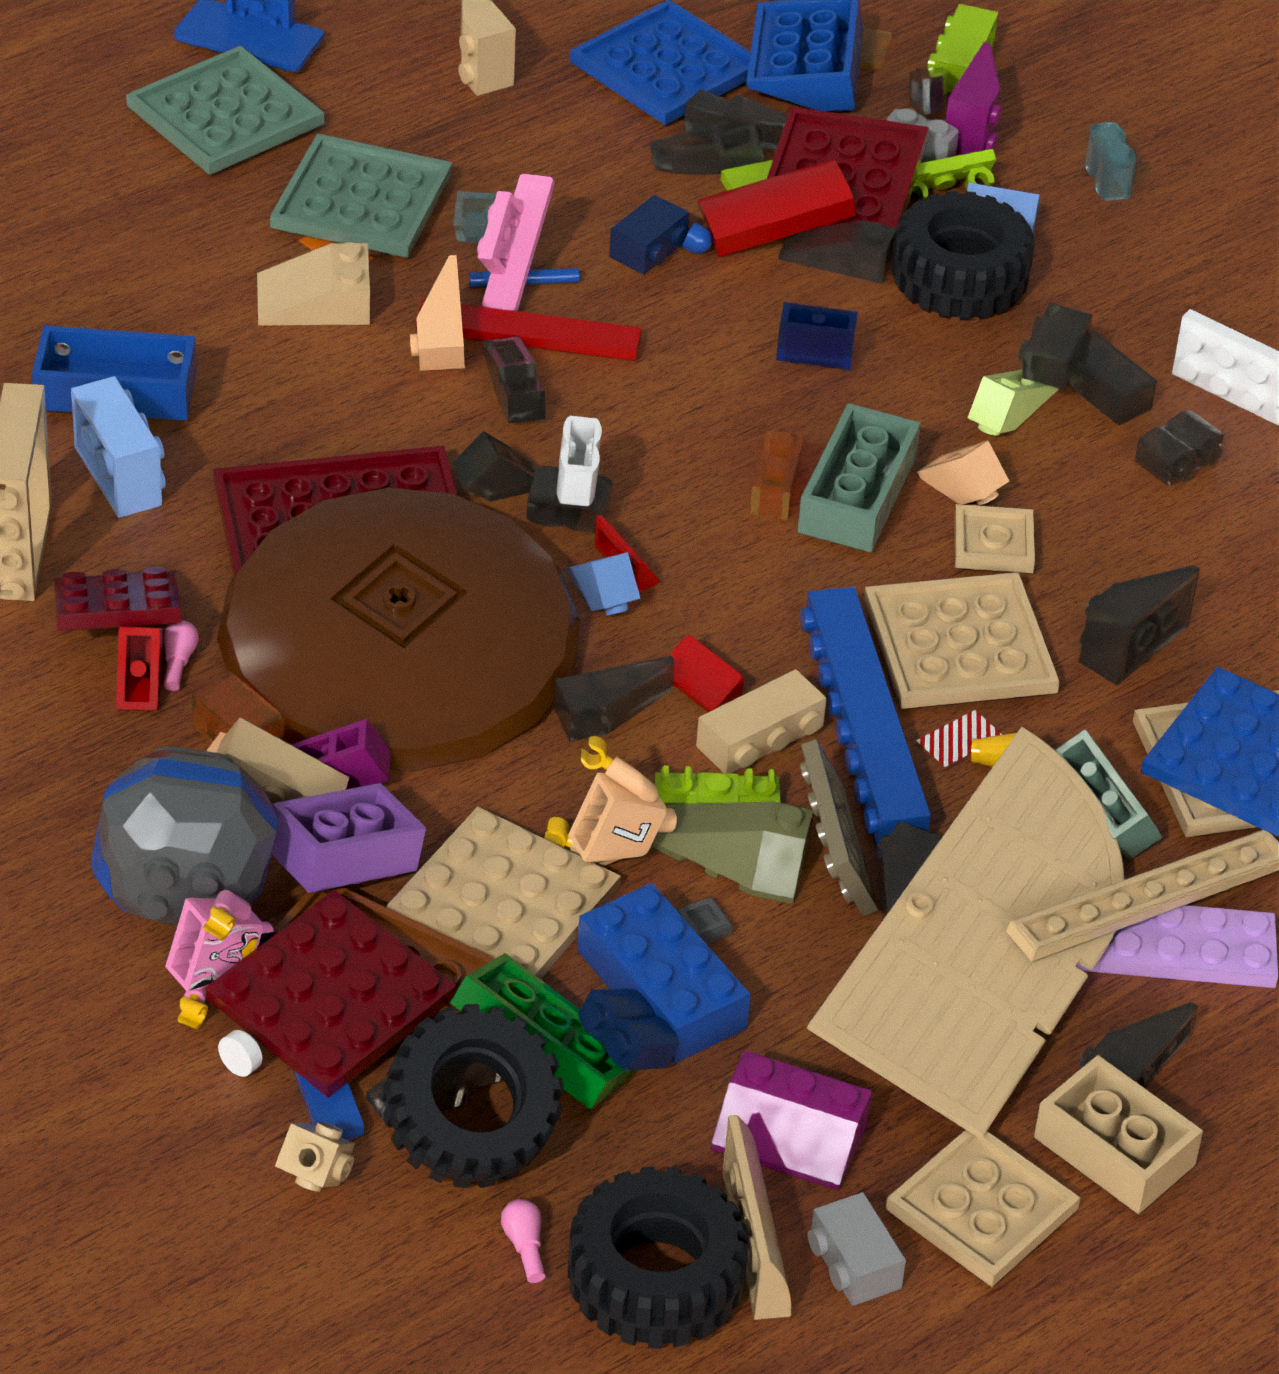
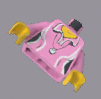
[165,890,274,1029]

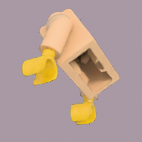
[544,736,677,866]

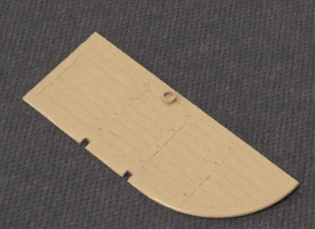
[806,727,1124,1138]

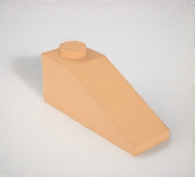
[410,255,465,371]

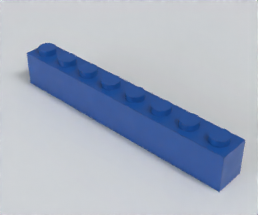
[800,587,931,850]

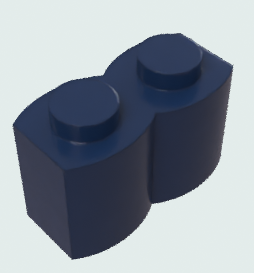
[578,988,680,1070]

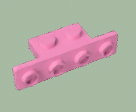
[478,174,555,311]

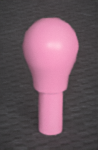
[163,620,199,691]
[501,1199,545,1283]

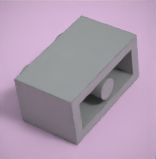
[808,1192,906,1306]

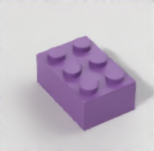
[272,783,426,893]

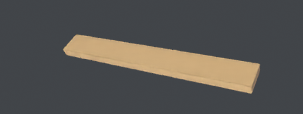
[1006,830,1279,962]

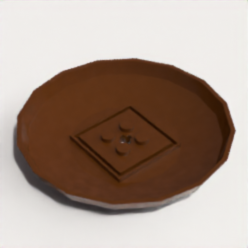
[217,488,580,772]

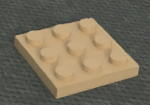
[886,1130,1080,1287]

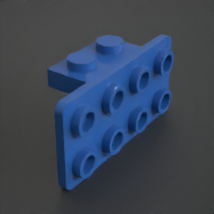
[174,0,324,72]

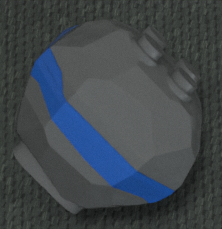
[91,746,278,925]

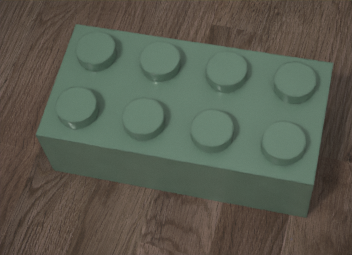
[797,403,921,553]

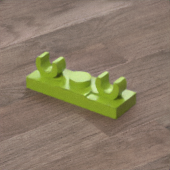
[907,149,996,206]
[654,765,780,805]

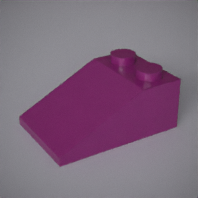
[945,42,1003,156]

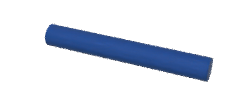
[469,268,579,287]

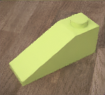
[967,368,1061,436]

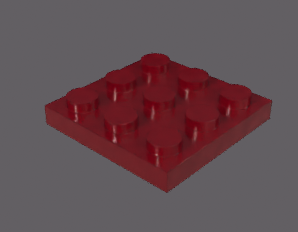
[54,567,181,631]

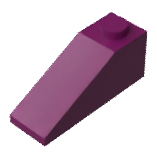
[291,718,391,789]

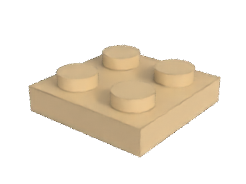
[954,504,1035,573]

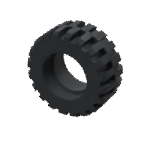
[892,191,1035,320]
[382,1004,564,1188]
[568,1166,749,1349]

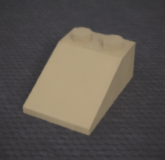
[458,0,516,96]
[257,242,370,326]

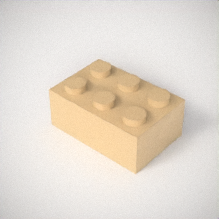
[1034,1055,1203,1214]

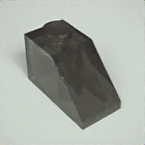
[452,431,547,502]

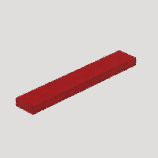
[415,299,642,361]

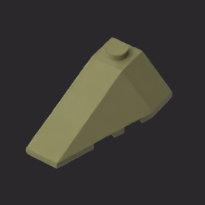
[651,801,814,904]

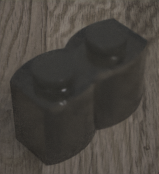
[1135,410,1224,486]
[526,466,613,533]

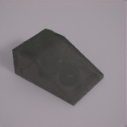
[1079,565,1200,686]

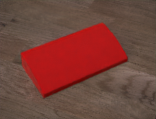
[697,159,856,257]

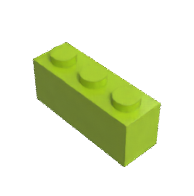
[927,4,999,92]

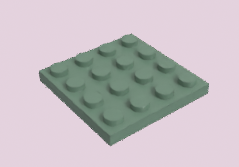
[126,45,324,175]
[270,133,453,258]

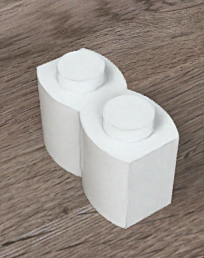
[556,416,602,506]

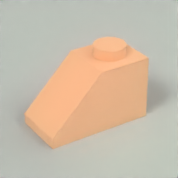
[917,441,1009,506]

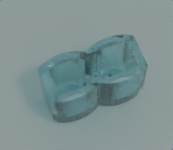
[1085,122,1136,201]

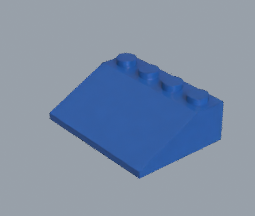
[746,0,864,112]

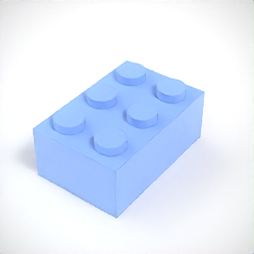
[71,376,166,518]

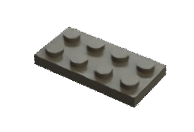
[800,738,879,917]

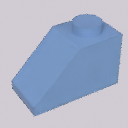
[566,552,640,616]

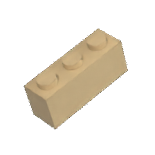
[696,669,826,773]
[217,717,350,805]

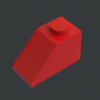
[116,627,164,711]

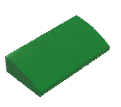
[450,953,634,1110]

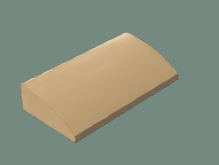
[722,1115,791,1320]

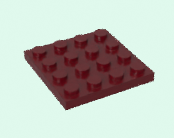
[767,106,929,247]
[205,890,457,1098]

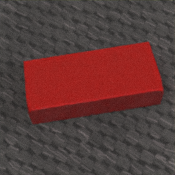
[594,515,659,591]
[657,635,744,712]

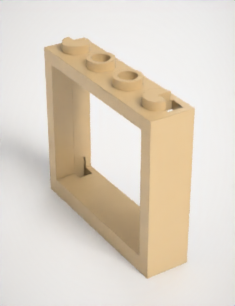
[0,383,52,601]

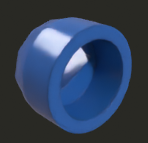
[682,222,712,254]

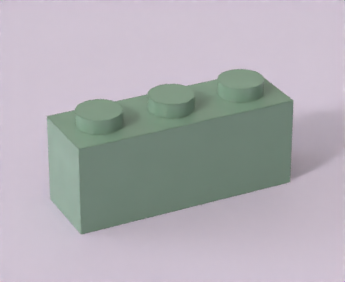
[1055,729,1163,861]

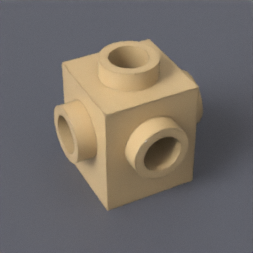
[275,1121,355,1192]

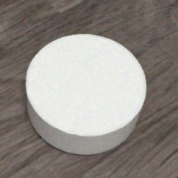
[218,1030,262,1077]

